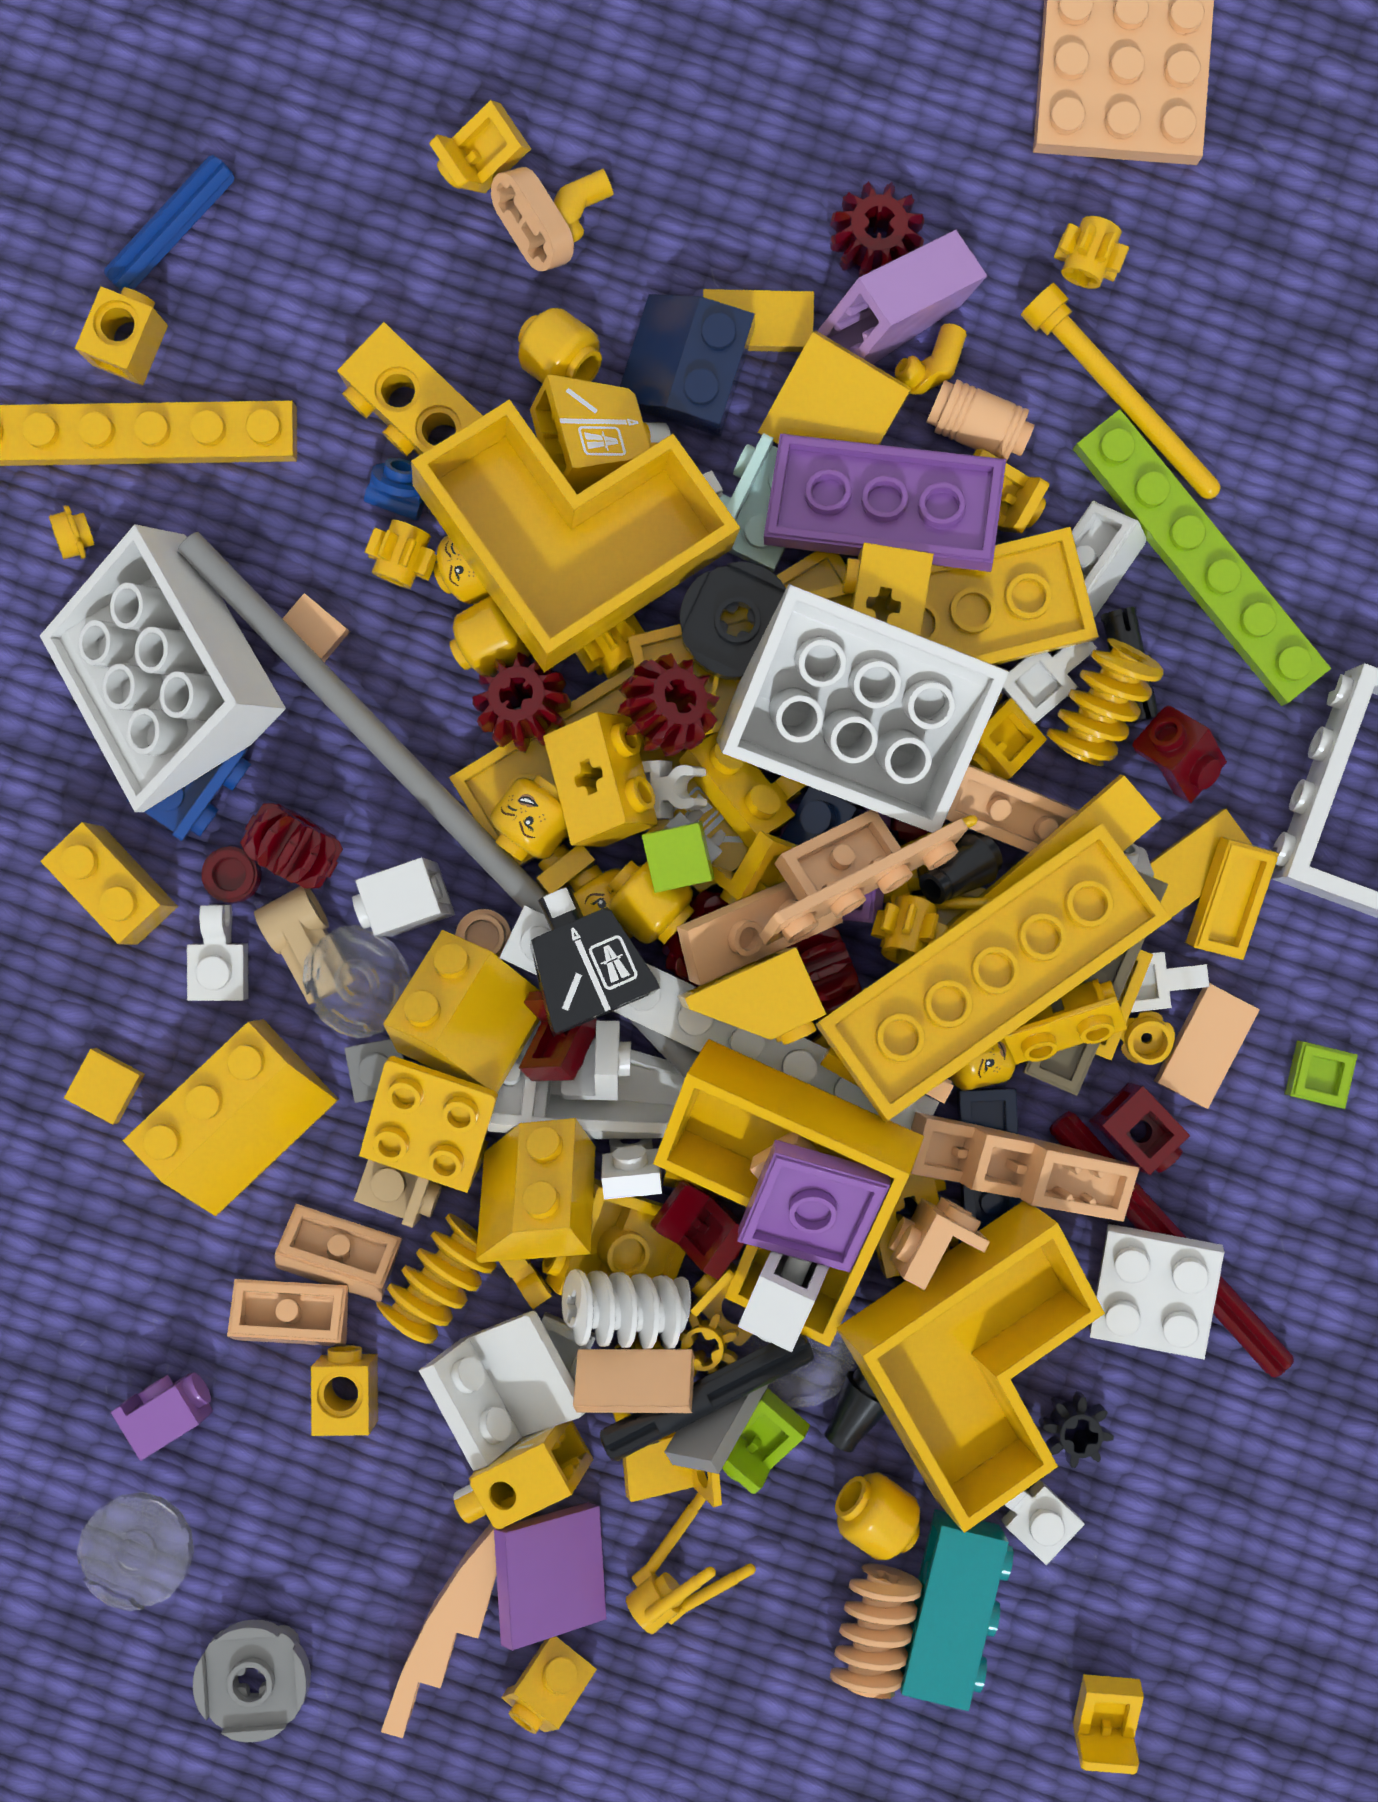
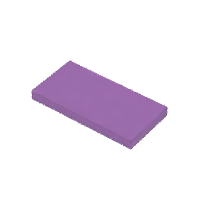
[764,434,1006,572]

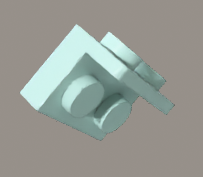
[720,433,785,573]

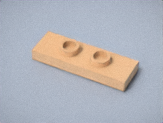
[677,881,843,985]

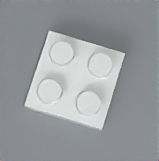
[1090,1224,1224,1360]

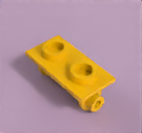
[1004,978,1127,1064]

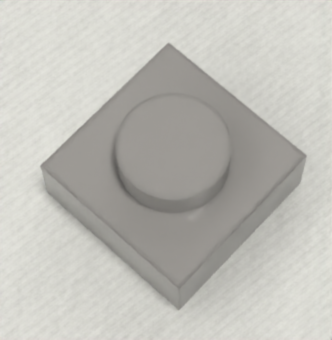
[344,1039,407,1103]

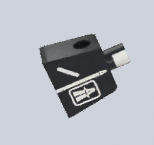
[530,887,660,1037]

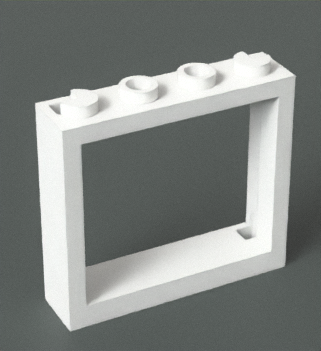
[1271,663,1378,918]

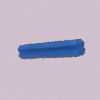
[104,155,235,291]

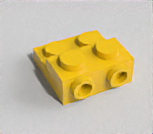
[542,1178,686,1296]

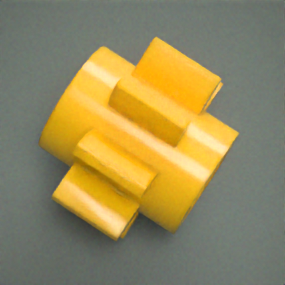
[1054,216,1129,289]
[364,519,437,589]
[575,615,645,679]
[871,895,948,964]
[679,1310,739,1377]

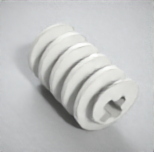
[561,1269,691,1349]

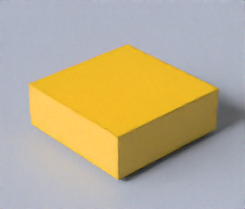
[64,1048,145,1125]

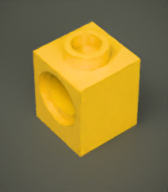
[75,286,168,386]
[311,1345,378,1436]

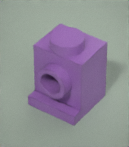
[111,1373,213,1461]

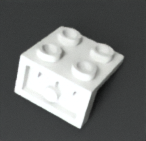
[419,1311,585,1471]

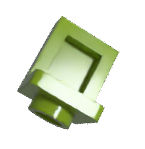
[722,1388,810,1494]

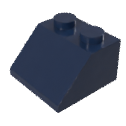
[620,294,755,437]

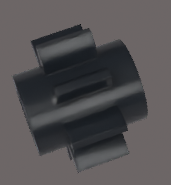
[1038,1391,1114,1468]

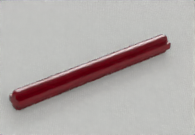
[1049,1111,1294,1378]

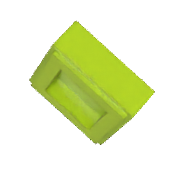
[642,821,715,893]
[1284,1041,1358,1109]

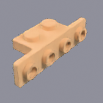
[759,810,968,945]

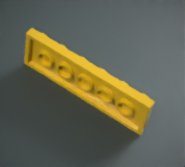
[815,823,1172,1122]

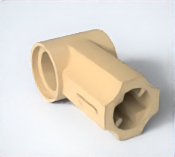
[254,886,354,1005]

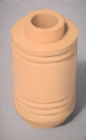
[926,379,1035,462]

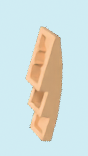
[911,1112,1139,1222]
[381,1523,497,1738]

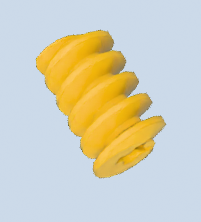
[1047,638,1164,766]
[375,1213,497,1344]

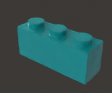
[900,1509,1014,1711]

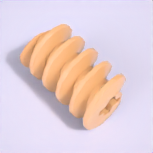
[830,1563,923,1699]

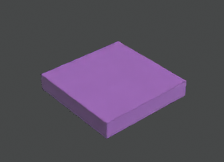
[737,1140,891,1272]
[494,1502,606,1651]

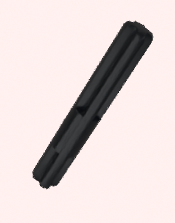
[600,1334,814,1461]

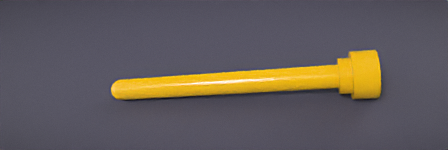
[1021,282,1220,499]

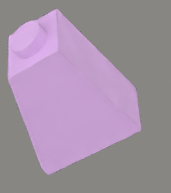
[818,230,987,364]

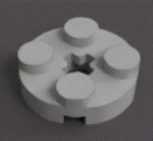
[193,1620,311,1742]

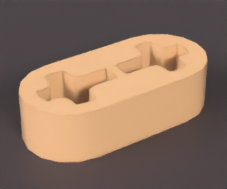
[491,167,574,271]

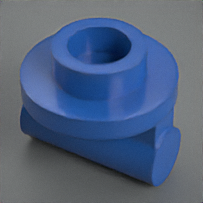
[364,458,424,521]

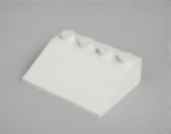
[40,524,286,812]
[716,584,1009,833]

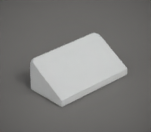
[1072,501,1146,618]

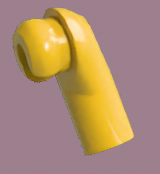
[553,168,614,242]
[894,323,967,395]

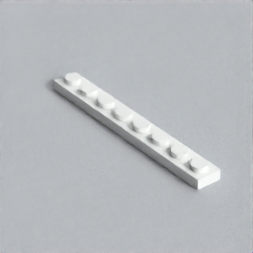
[499,905,939,1130]

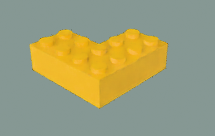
[411,399,740,672]
[653,1039,925,1347]
[836,1201,1105,1533]

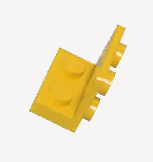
[359,1056,498,1193]

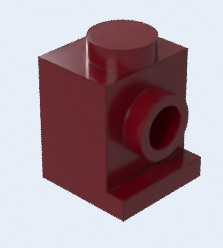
[1089,1082,1190,1175]

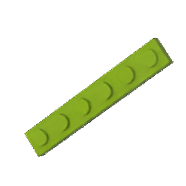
[1073,409,1331,706]

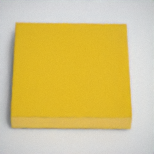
[758,330,912,445]

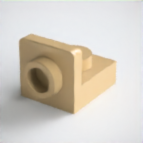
[354,1159,442,1228]

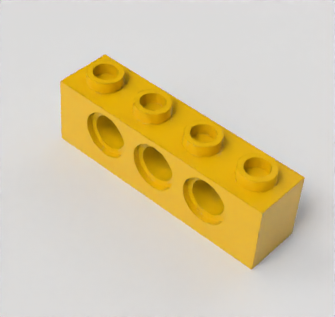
[337,322,483,456]

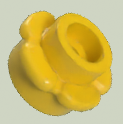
[48,505,95,560]
[1120,1011,1175,1065]

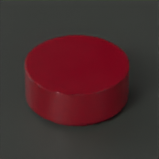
[202,846,262,903]

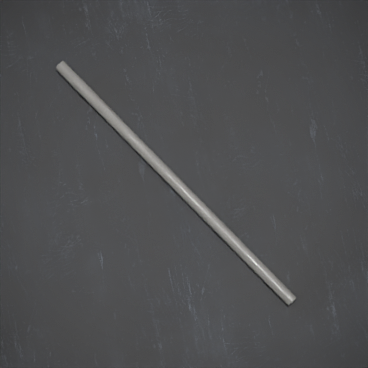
[178,532,700,1078]

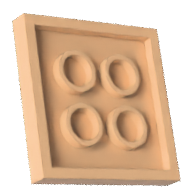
[1033,0,1214,165]

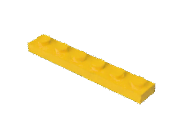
[0,401,297,466]

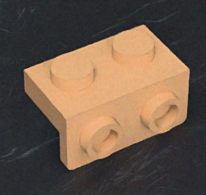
[888,1197,990,1290]

